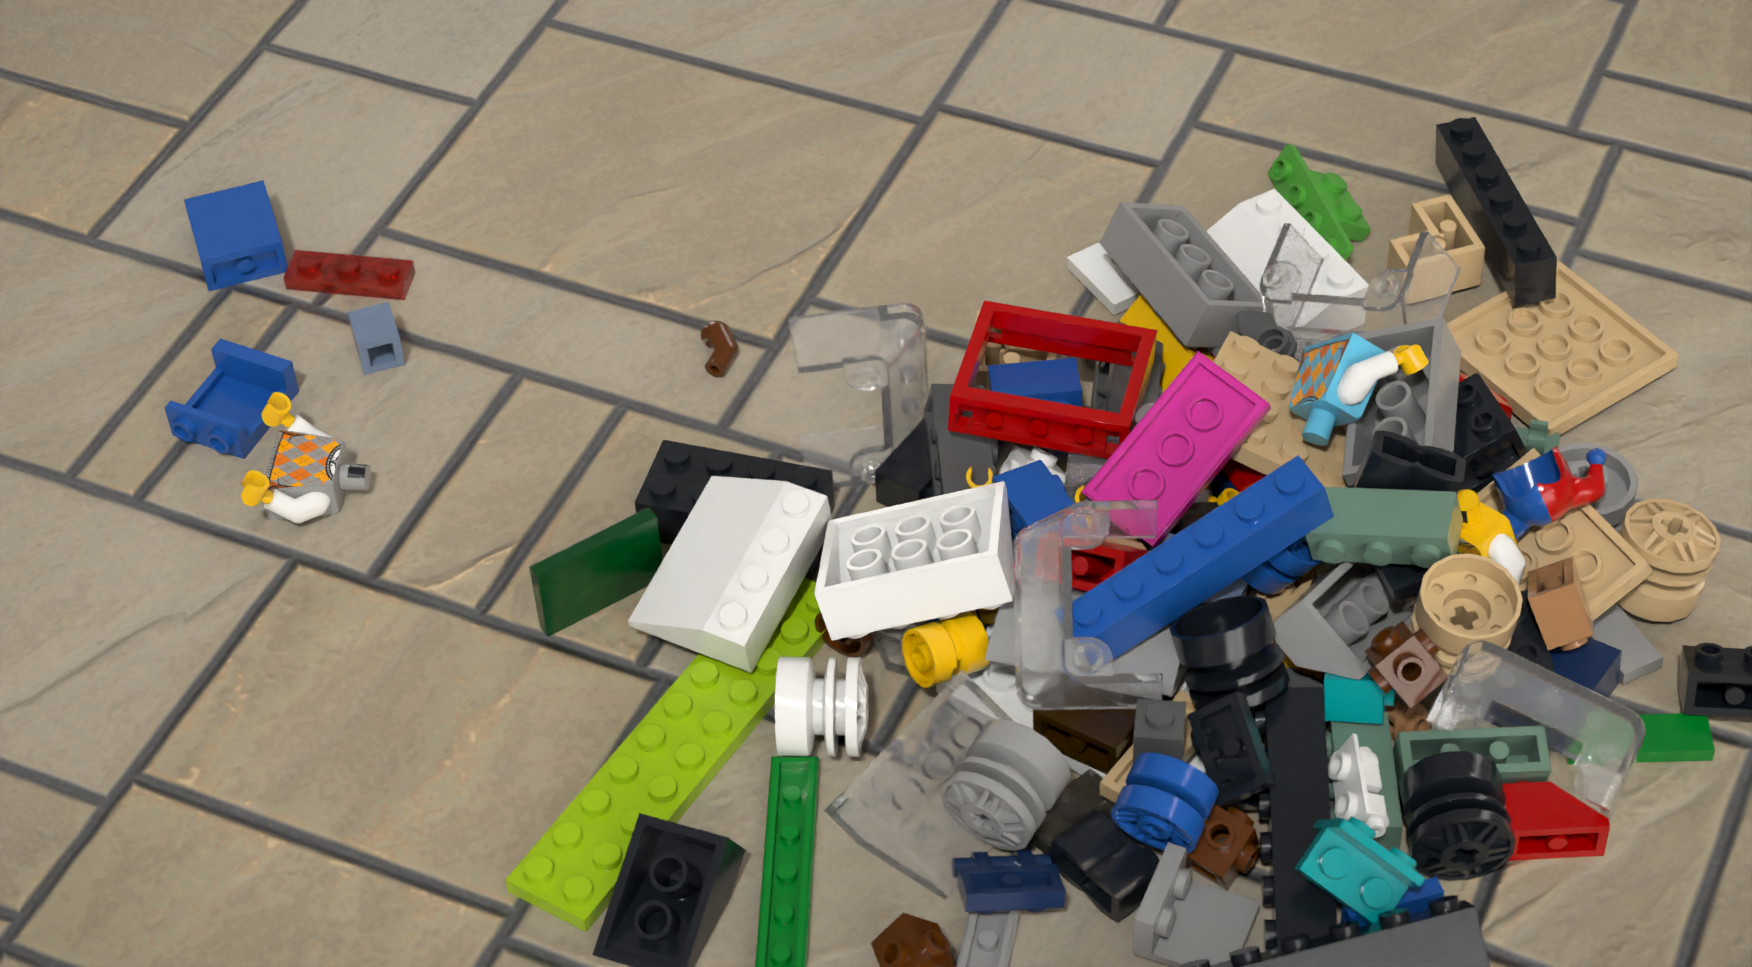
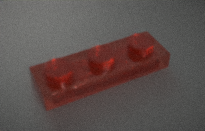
[283,250,416,300]

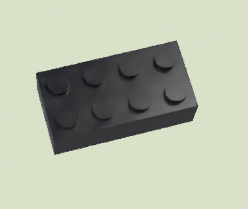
[634,440,835,571]

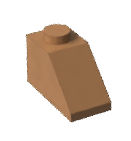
[1528,557,1594,651]

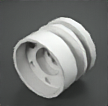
[775,657,869,757]

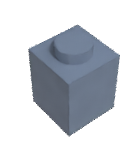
[348,302,405,375]

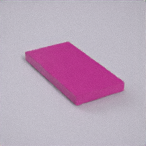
[1081,351,1272,549]

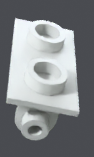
[1328,733,1389,838]

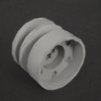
[940,719,1071,851]

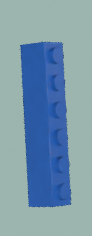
[1056,455,1334,673]

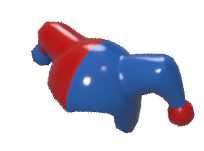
[1491,446,1607,540]

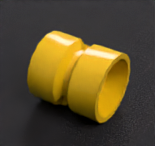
[902,611,989,688]

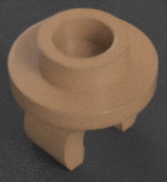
[1385,701,1430,741]

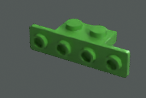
[1268,144,1371,261]

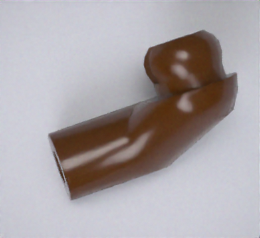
[701,320,738,377]

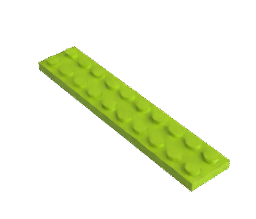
[505,577,827,932]

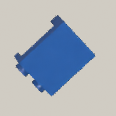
[184,180,289,291]
[165,339,299,459]

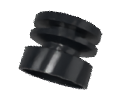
[1169,596,1290,710]
[1398,751,1516,881]

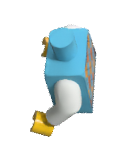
[1289,332,1428,446]

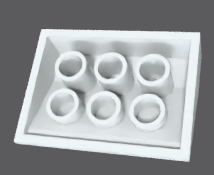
[1207,189,1370,353]
[628,476,832,673]
[814,481,1015,640]

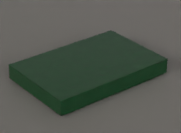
[529,507,663,637]

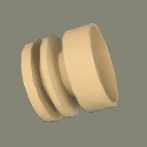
[1616,498,1721,622]
[1409,553,1523,683]

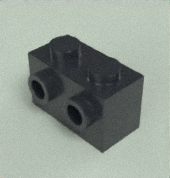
[1677,643,1752,718]

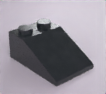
[592,813,746,967]

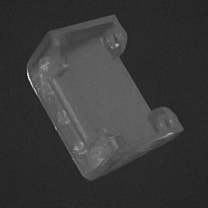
[1426,641,1645,821]

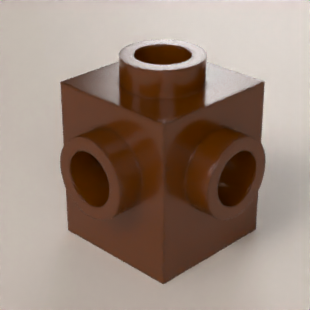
[1364,621,1449,708]
[1186,804,1260,891]
[871,912,955,967]

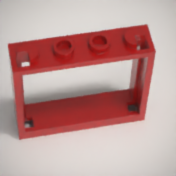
[948,300,1157,459]

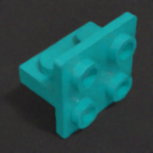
[1294,817,1425,924]

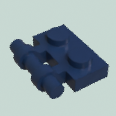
[951,850,1065,914]

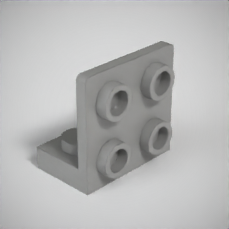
[1133,843,1260,967]

